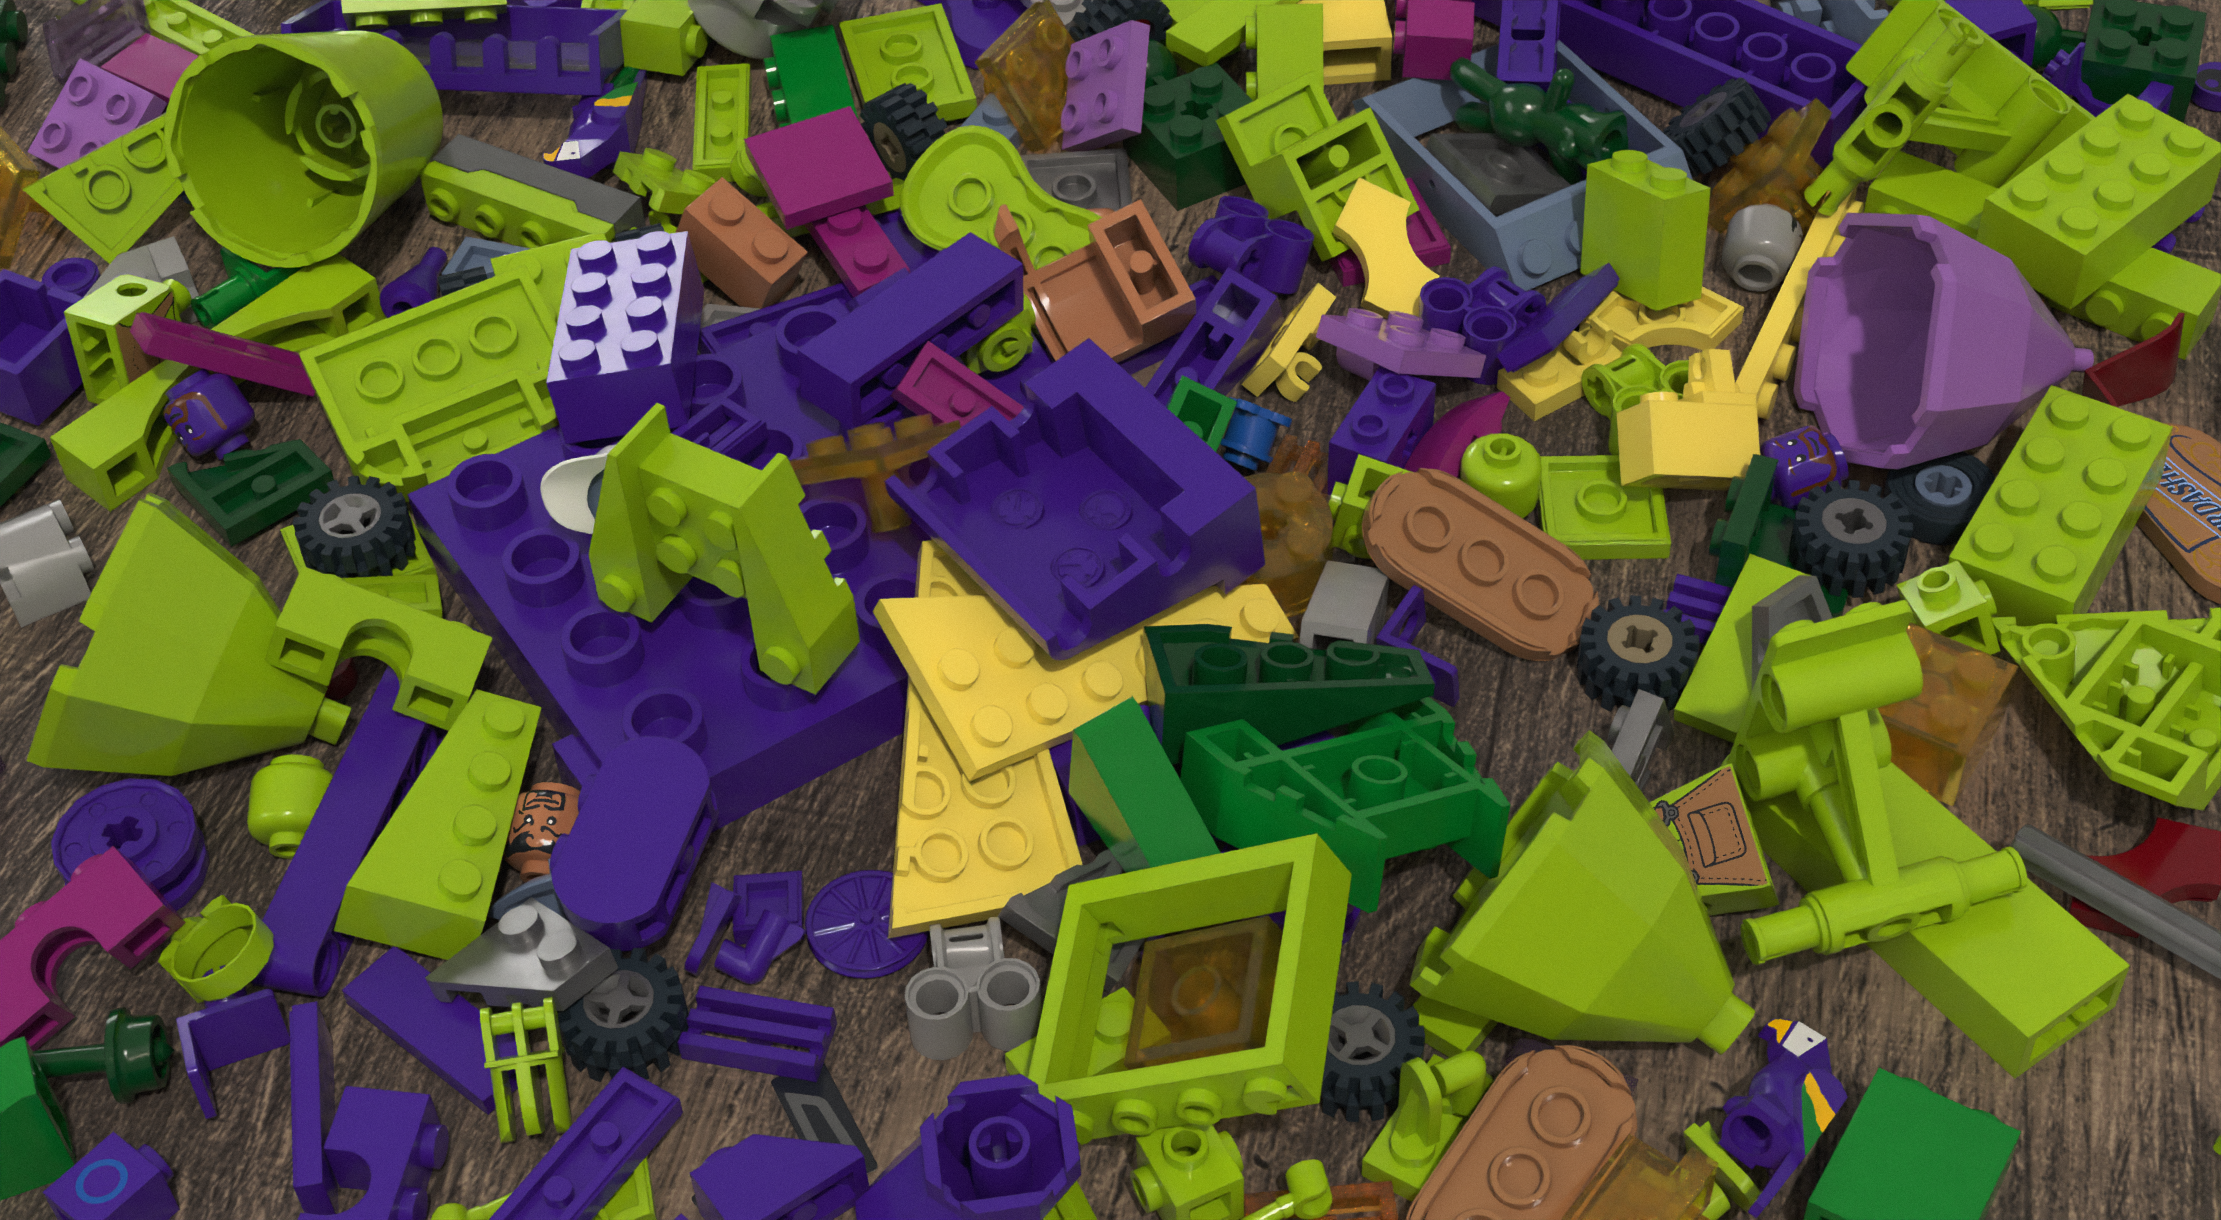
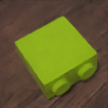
[1580,150,1711,311]

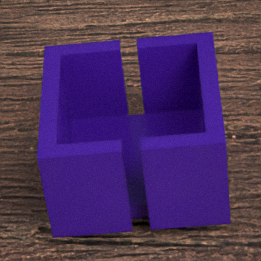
[0,269,84,426]

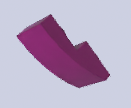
[1404,391,1510,479]

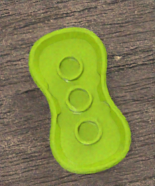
[900,125,1102,334]

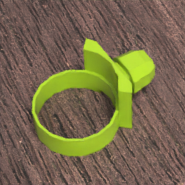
[158,895,274,1003]

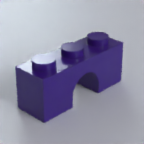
[298,1086,449,1220]

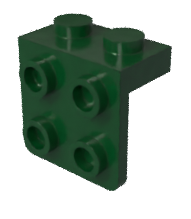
[1709,454,1851,618]

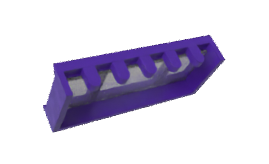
[281,0,627,96]

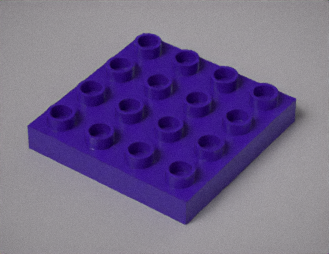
[407,298,948,833]

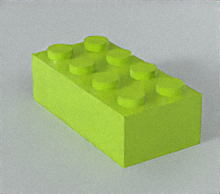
[1976,94,2221,310]
[1948,385,2173,626]

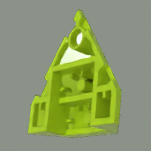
[1992,608,2221,810]

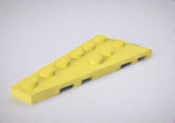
[872,584,1299,782]

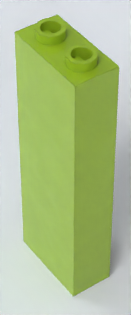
[1720,754,2130,1079]

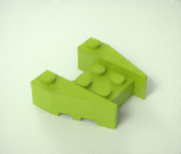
[589,403,860,695]

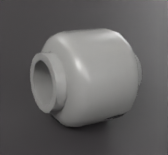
[1721,204,1803,292]

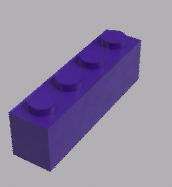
[797,232,1024,430]

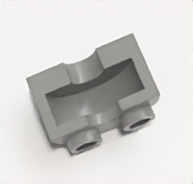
[0,499,94,628]

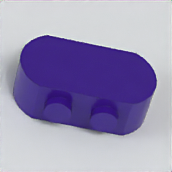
[549,736,719,951]

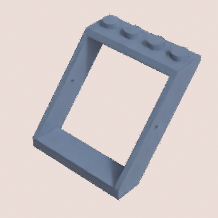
[1352,40,1693,291]

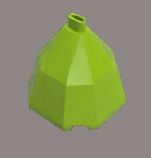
[26,492,352,776]
[1410,730,1755,1055]

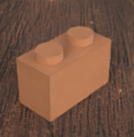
[675,177,808,309]

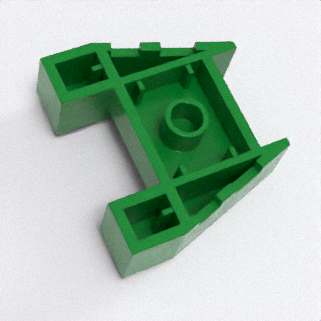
[1180,697,1511,913]

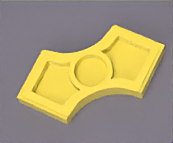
[1332,177,1440,319]
[1579,286,1744,352]

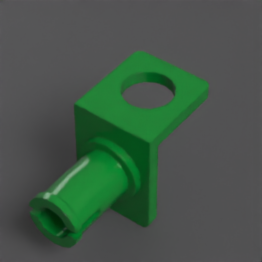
[191,247,305,330]

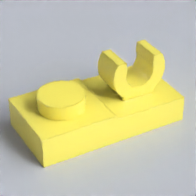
[1241,283,1336,402]
[1497,316,1622,421]

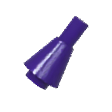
[380,247,448,318]

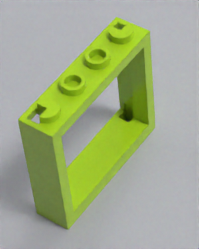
[1028,833,1352,1145]

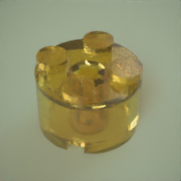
[1212,472,1334,618]

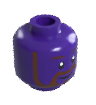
[163,369,255,460]
[1760,425,1849,510]

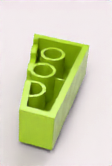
[334,689,541,960]

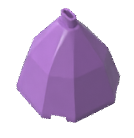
[1793,213,2094,469]

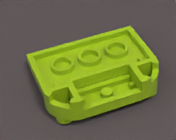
[298,265,560,502]

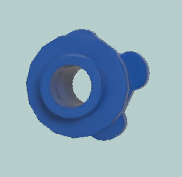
[1219,397,1293,471]

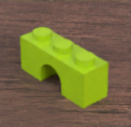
[265,566,493,731]

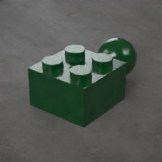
[2005,0,2207,123]
[1123,39,1253,211]

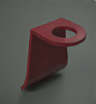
[2082,312,2185,408]

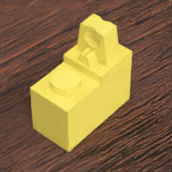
[1616,349,1760,491]

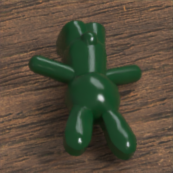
[1450,57,1628,185]

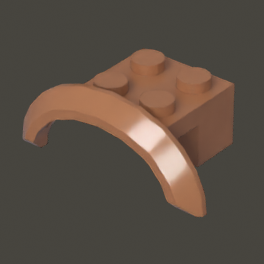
[994,199,1196,363]

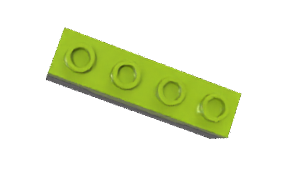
[419,134,646,249]

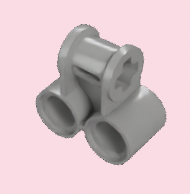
[905,917,1042,1060]

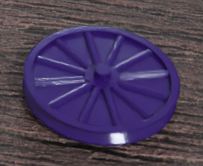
[805,870,929,978]

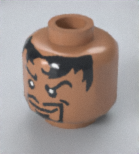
[502,782,580,883]

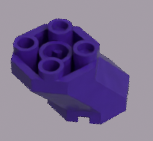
[855,1074,1081,1220]

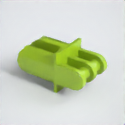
[480,997,572,1144]

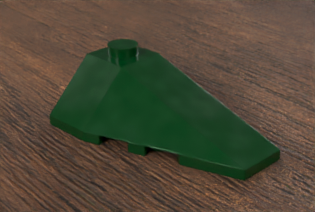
[1143,624,1435,767]

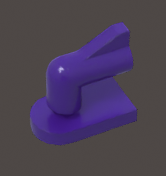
[684,882,807,985]

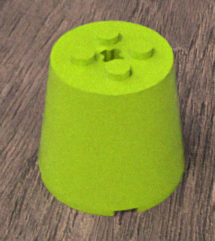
[164,30,443,268]

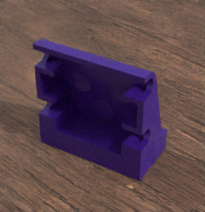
[884,338,1265,661]

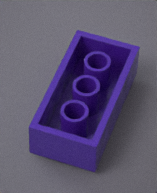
[546,231,704,444]

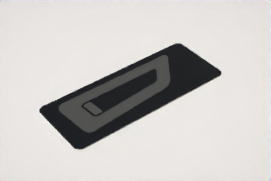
[771,1063,878,1174]

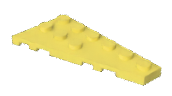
[888,540,1083,939]

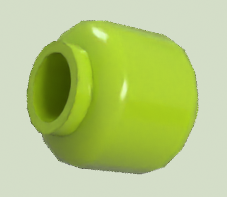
[1460,433,1542,519]
[247,754,334,859]

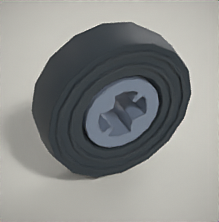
[1883,451,1995,546]

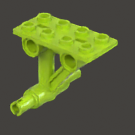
[1804,0,2096,216]
[1726,600,2027,965]

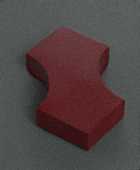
[2068,817,2221,938]

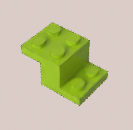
[1215,71,1420,261]

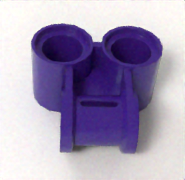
[1188,196,1314,294]
[1419,266,1546,385]

